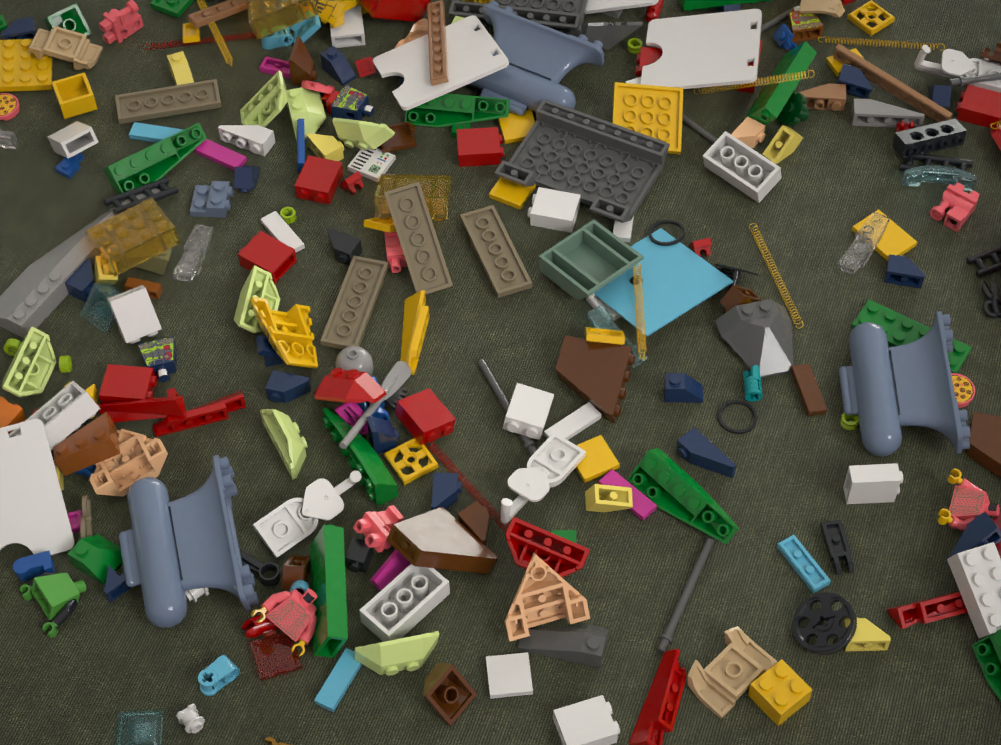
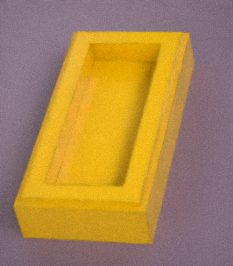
[182,23,200,43]

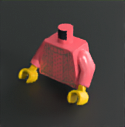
[938,468,1000,532]
[251,589,317,657]

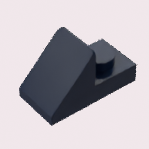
[256,335,285,367]
[104,566,132,603]

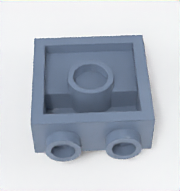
[190,181,233,218]

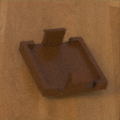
[980,42,1001,65]
[380,121,417,153]

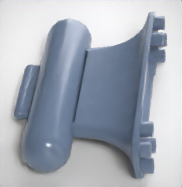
[467,0,605,116]
[839,311,971,457]
[119,455,259,628]

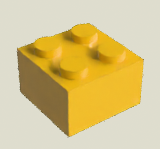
[52,72,97,119]
[748,659,812,726]

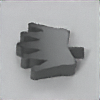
[384,388,407,409]

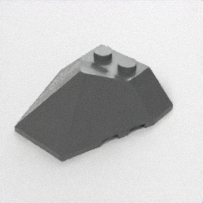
[562,22,643,51]
[714,299,794,378]

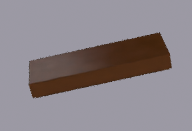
[791,364,827,416]

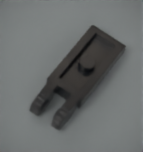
[820,520,854,575]

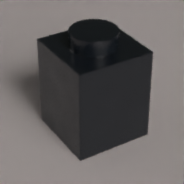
[345,537,374,573]

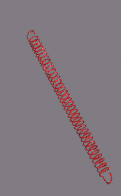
[143,31,261,50]
[425,443,509,534]

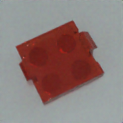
[250,629,302,681]

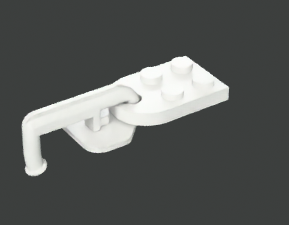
[914,45,1001,93]
[500,432,586,524]
[252,471,362,558]

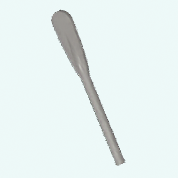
[339,361,411,449]

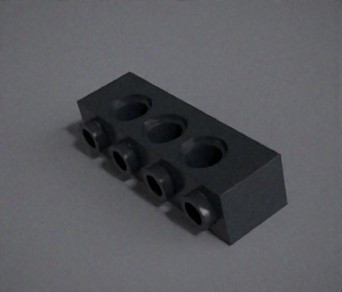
[892,119,967,159]

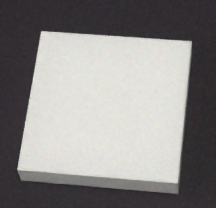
[486,652,533,699]

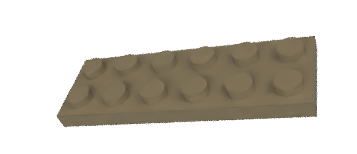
[115,79,222,124]
[384,182,453,295]
[460,205,532,298]
[320,255,389,350]

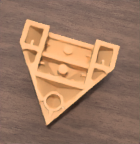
[89,429,168,496]
[505,553,590,642]

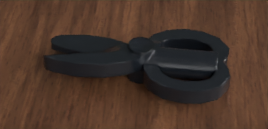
[982,281,1001,318]

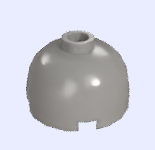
[335,346,374,376]

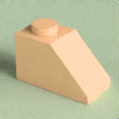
[731,117,765,148]

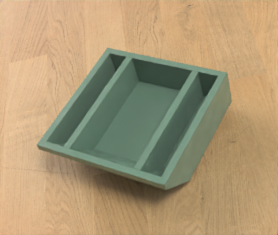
[539,220,644,300]

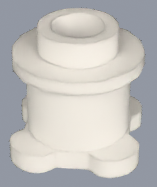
[185,588,209,603]
[176,704,205,733]

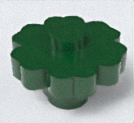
[778,92,809,127]

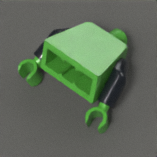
[20,572,86,638]

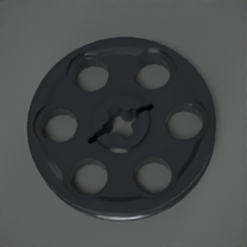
[793,592,857,655]

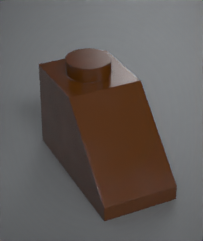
[720,285,762,312]
[457,501,490,546]
[282,555,311,592]

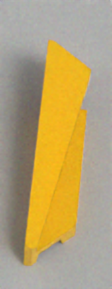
[400,290,430,375]

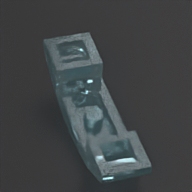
[902,165,977,191]
[587,304,649,369]

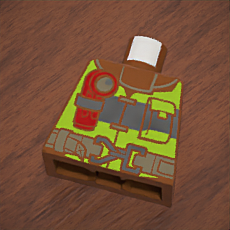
[787,6,823,42]

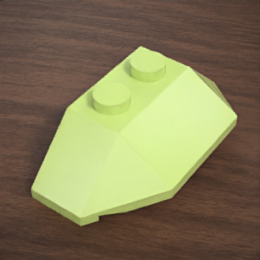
[240,71,288,127]
[286,87,326,141]
[332,118,395,150]
[234,265,280,334]
[2,326,56,397]
[260,409,308,480]
[354,631,439,676]

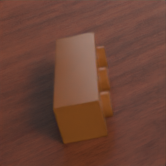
[124,277,163,300]

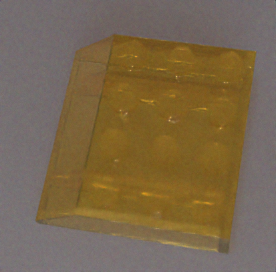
[247,0,319,40]
[374,174,452,221]
[85,198,181,277]

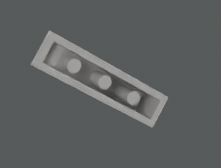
[851,99,925,128]

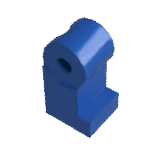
[13,551,55,582]

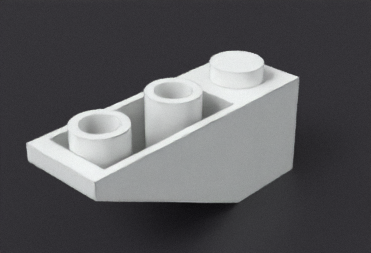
[218,125,275,156]

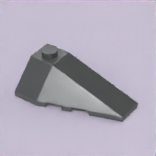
[518,624,610,668]

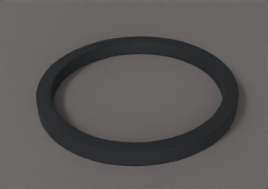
[649,220,685,246]
[718,400,757,434]

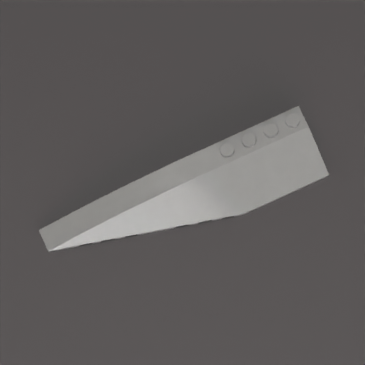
[0,189,161,338]

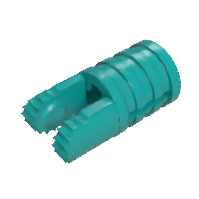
[743,365,762,402]

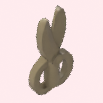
[80,495,93,539]

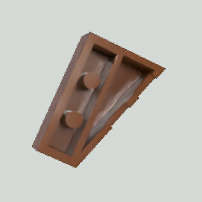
[53,412,121,476]

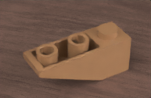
[799,83,846,111]

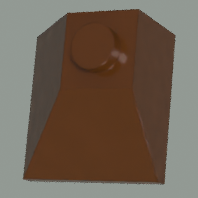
[289,37,317,86]
[423,662,477,726]

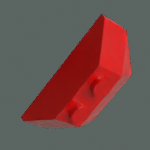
[313,368,386,403]
[505,517,590,578]

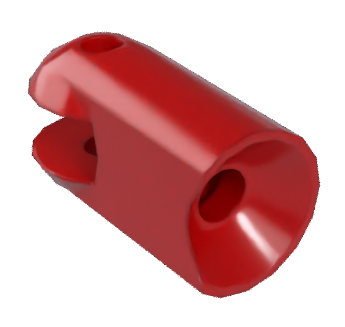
[645,0,664,22]
[242,613,278,638]

